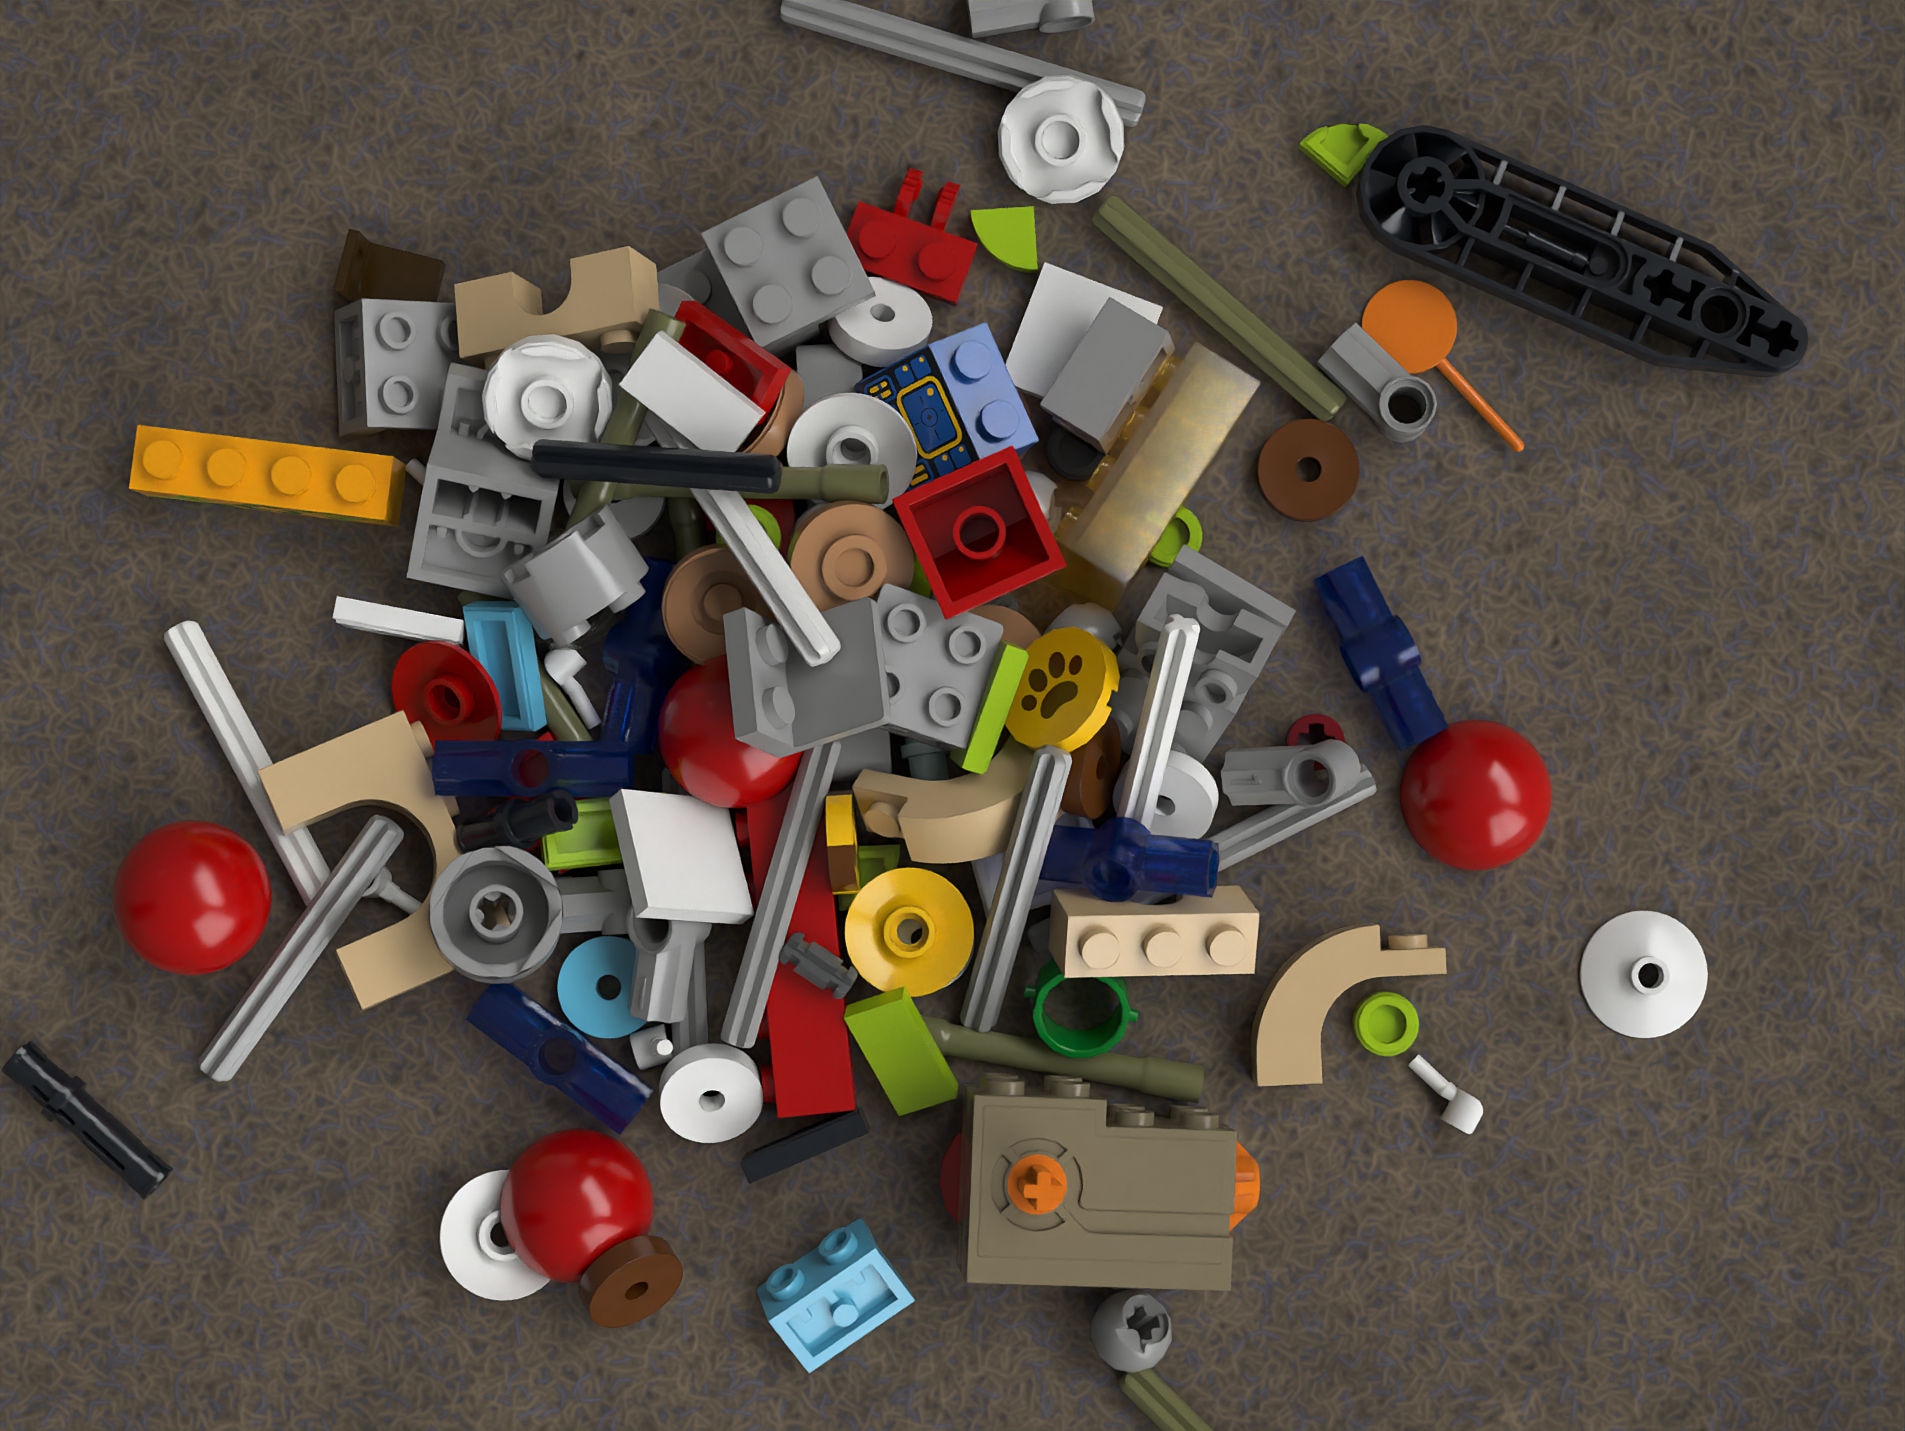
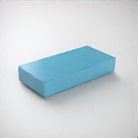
[462,601,547,731]

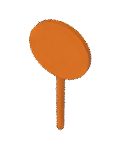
[1361,280,1524,452]

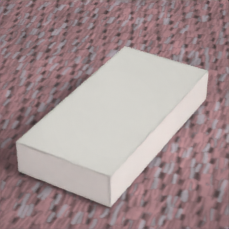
[619,330,766,452]
[333,596,469,650]

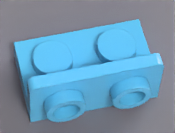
[757,1219,915,1373]

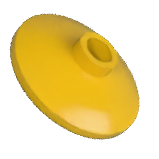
[845,868,974,997]

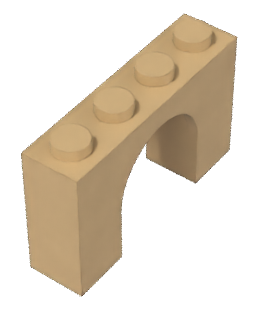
[257,710,510,1012]

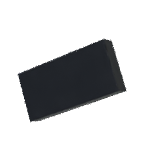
[740,1105,870,1184]

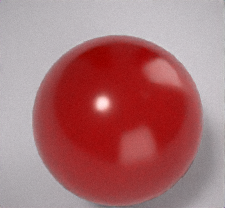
[657,654,803,808]
[1400,719,1552,871]
[112,820,272,975]
[500,1128,654,1283]

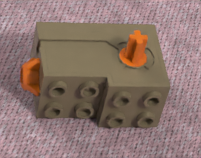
[956,1073,1260,1291]

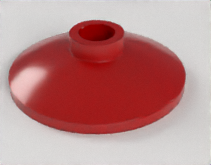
[391,640,502,762]

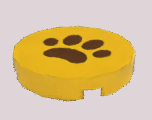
[1005,626,1120,753]

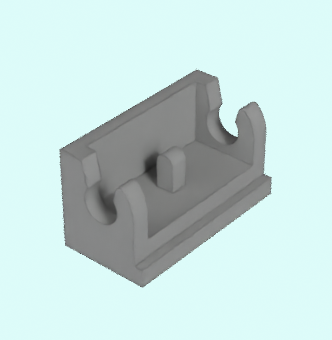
[1040,297,1175,455]

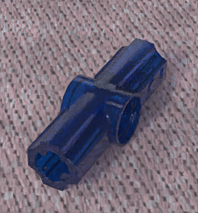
[598,555,688,755]
[1312,556,1448,752]
[432,739,634,798]
[1038,817,1220,902]
[465,982,655,1135]

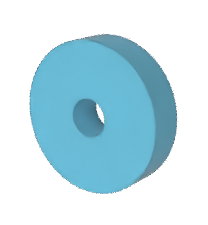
[557,935,647,1039]

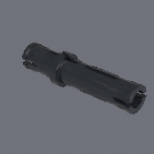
[1,1040,173,1200]

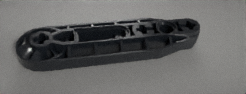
[1356,125,1809,378]

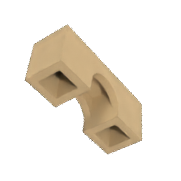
[454,246,660,371]
[1048,886,1259,978]

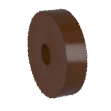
[1256,419,1360,522]
[1060,716,1121,819]
[578,1235,683,1328]

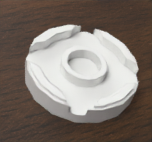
[998,74,1124,204]
[482,334,614,461]

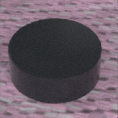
[1047,424,1111,482]

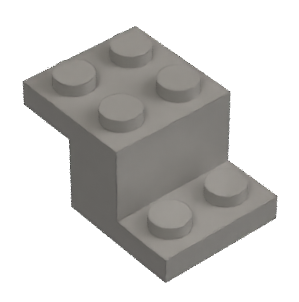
[657,176,876,358]
[406,362,560,600]
[1107,544,1296,764]

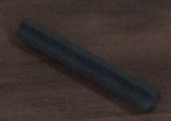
[530,439,782,494]

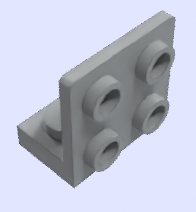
[334,298,480,437]
[875,584,1004,752]
[723,597,891,758]

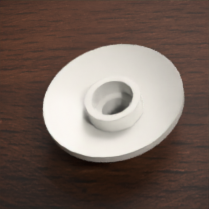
[787,393,917,509]
[1580,911,1708,1038]
[439,1170,551,1301]

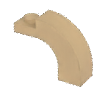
[852,734,1064,864]
[1251,923,1447,1086]

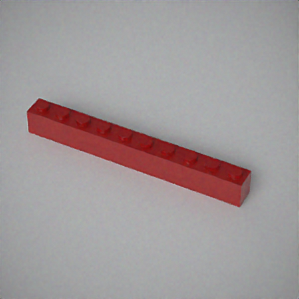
[705,499,857,1118]

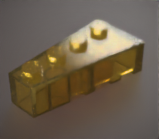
[1045,342,1261,615]

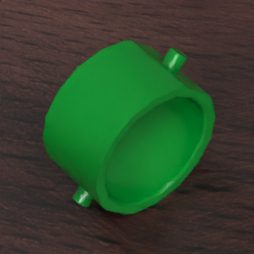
[1023,958,1139,1058]

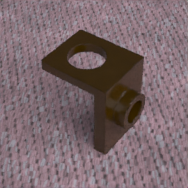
[333,229,446,304]

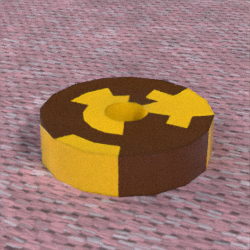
[826,790,860,895]

